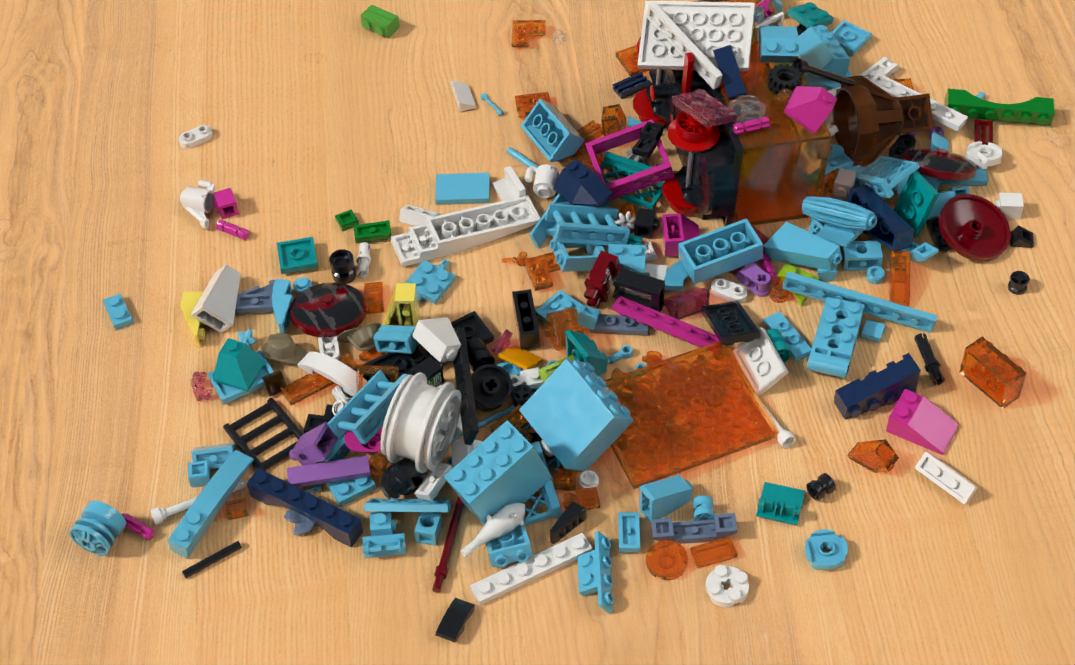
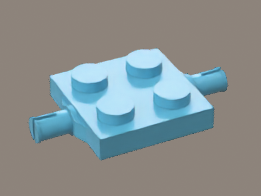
[405,259,455,305]

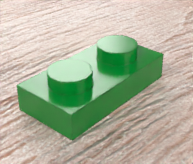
[353,220,392,244]

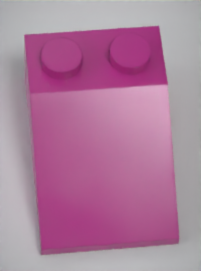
[886,389,959,455]

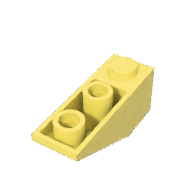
[180,292,206,347]

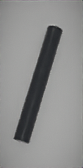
[182,541,242,579]

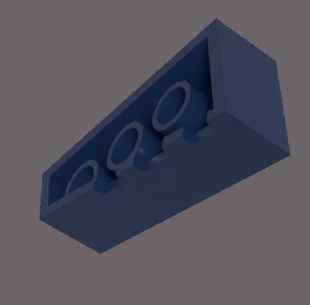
[848,185,914,251]
[834,353,921,420]

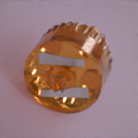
[545,308,584,351]

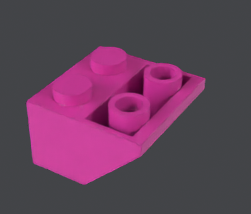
[662,213,700,257]

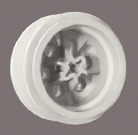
[380,372,461,473]

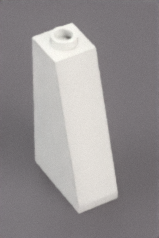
[191,265,241,333]

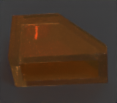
[847,439,899,473]

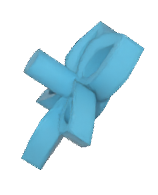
[238,329,257,347]

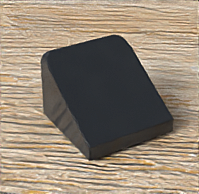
[1010,225,1034,248]

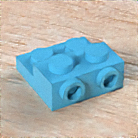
[485,525,533,567]

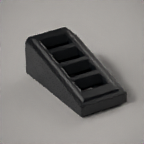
[550,501,586,544]

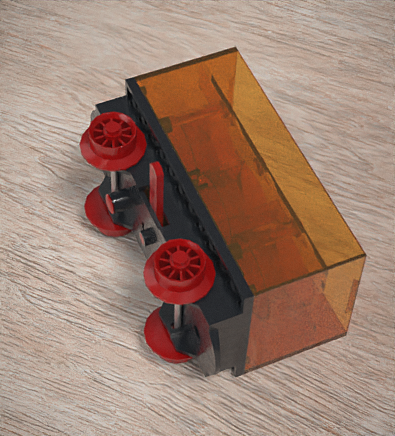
[633,0,832,226]

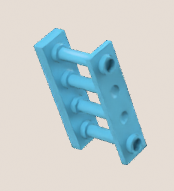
[545,203,630,246]
[327,370,408,444]

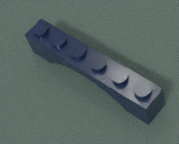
[247,468,363,548]

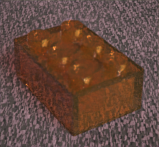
[959,336,1027,409]

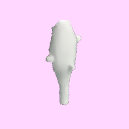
[460,502,525,557]

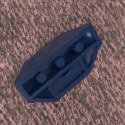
[553,158,613,207]

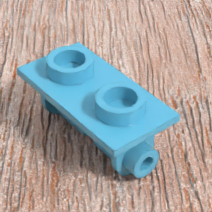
[362,533,406,558]

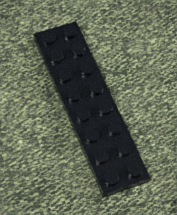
[350,311,494,397]

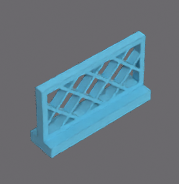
[854,156,920,198]
[523,441,563,526]

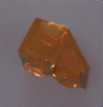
[601,104,627,136]

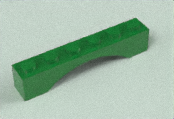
[944,88,1055,126]

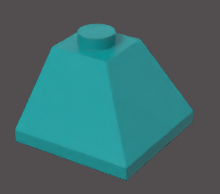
[213,338,266,392]

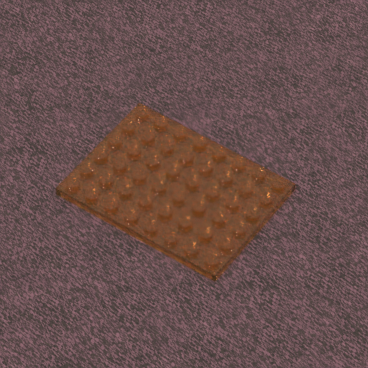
[604,341,779,489]

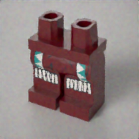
[584,250,622,309]

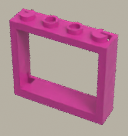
[585,119,674,202]

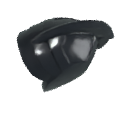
[380,457,427,500]

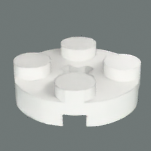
[965,141,1002,169]
[706,565,749,608]

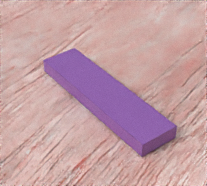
[287,456,371,487]

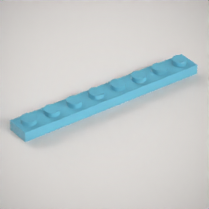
[782,271,937,333]

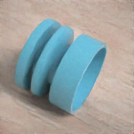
[69,501,126,556]

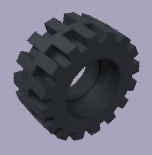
[768,64,803,97]

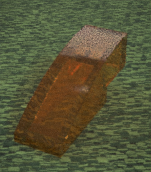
[889,251,910,307]

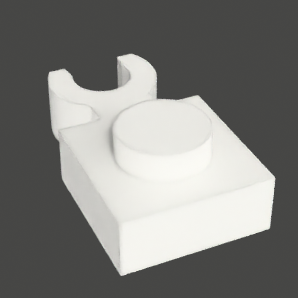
[510,367,544,390]

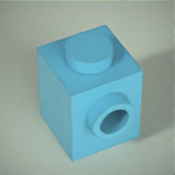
[370,512,397,536]

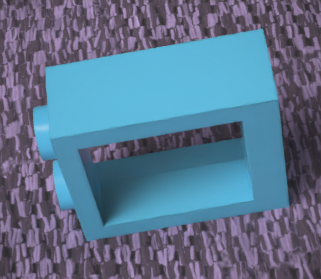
[550,234,605,272]

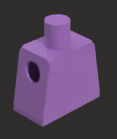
[289,422,338,466]

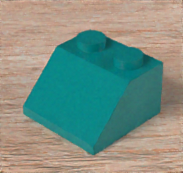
[565,330,608,376]

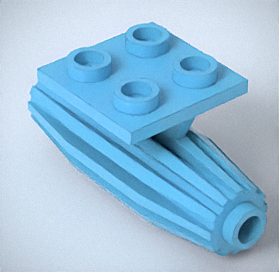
[802,196,877,247]

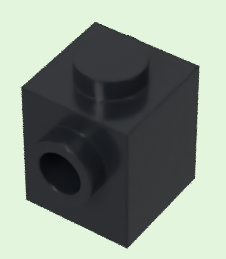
[634,208,659,239]

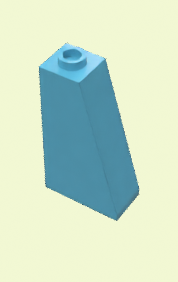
[763,221,842,271]

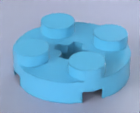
[804,529,848,570]

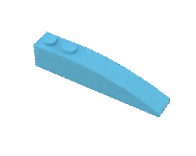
[168,450,254,559]

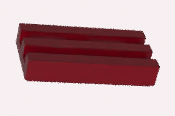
[974,120,993,145]

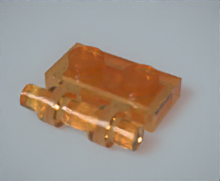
[515,92,551,119]

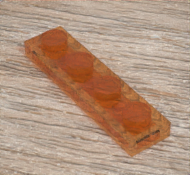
[280,353,358,406]

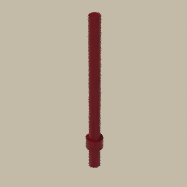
[432,497,464,593]

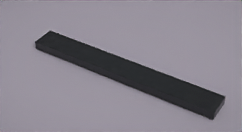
[453,328,479,446]

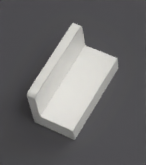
[492,166,526,201]

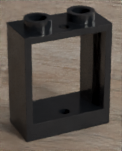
[613,269,665,312]

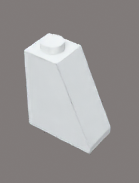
[412,317,461,363]

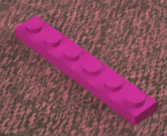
[612,296,724,354]

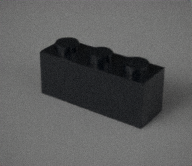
[512,289,540,350]

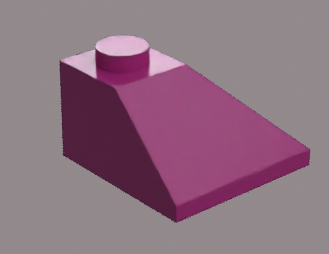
[784,86,837,134]

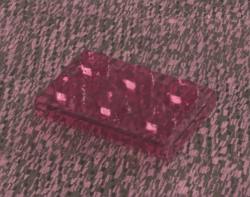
[672,89,737,127]

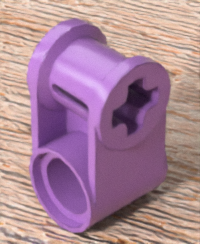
[736,263,771,297]

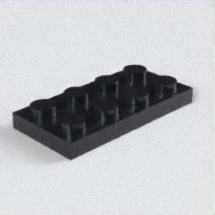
[701,301,760,345]

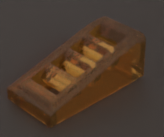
[364,282,384,314]

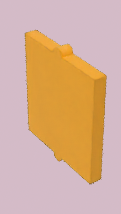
[498,345,543,370]

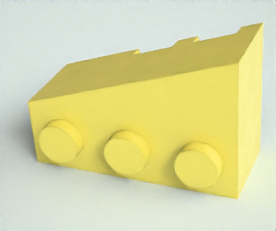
[383,283,421,326]

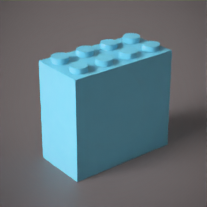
[519,358,634,471]
[444,420,552,525]

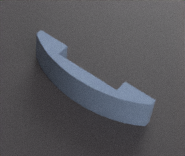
[651,513,738,543]

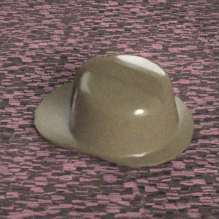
[337,323,381,351]
[262,333,308,365]

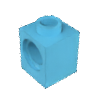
[414,512,443,546]

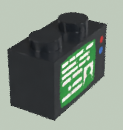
[411,356,445,388]

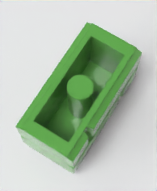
[361,4,400,38]

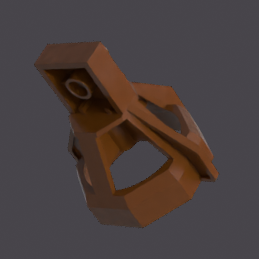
[831,75,934,166]

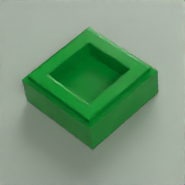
[335,209,359,232]

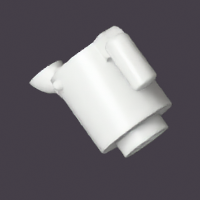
[525,164,559,198]
[180,180,216,230]

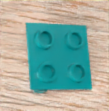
[756,482,805,525]

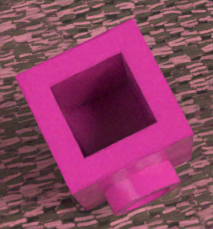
[212,188,239,219]

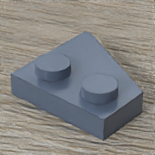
[235,280,275,314]

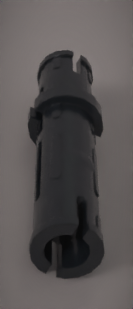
[914,333,945,385]

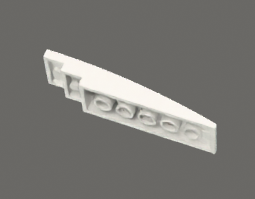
[391,195,540,267]

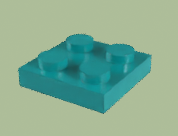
[787,2,834,28]
[277,237,318,274]

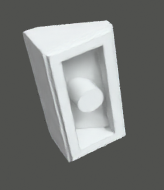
[451,81,476,112]
[399,204,440,226]

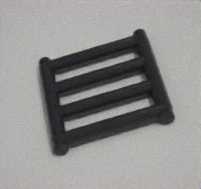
[223,398,303,471]

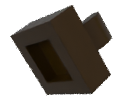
[261,370,288,397]

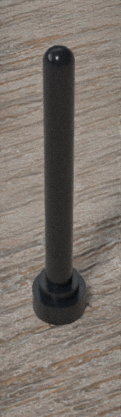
[792,58,856,86]

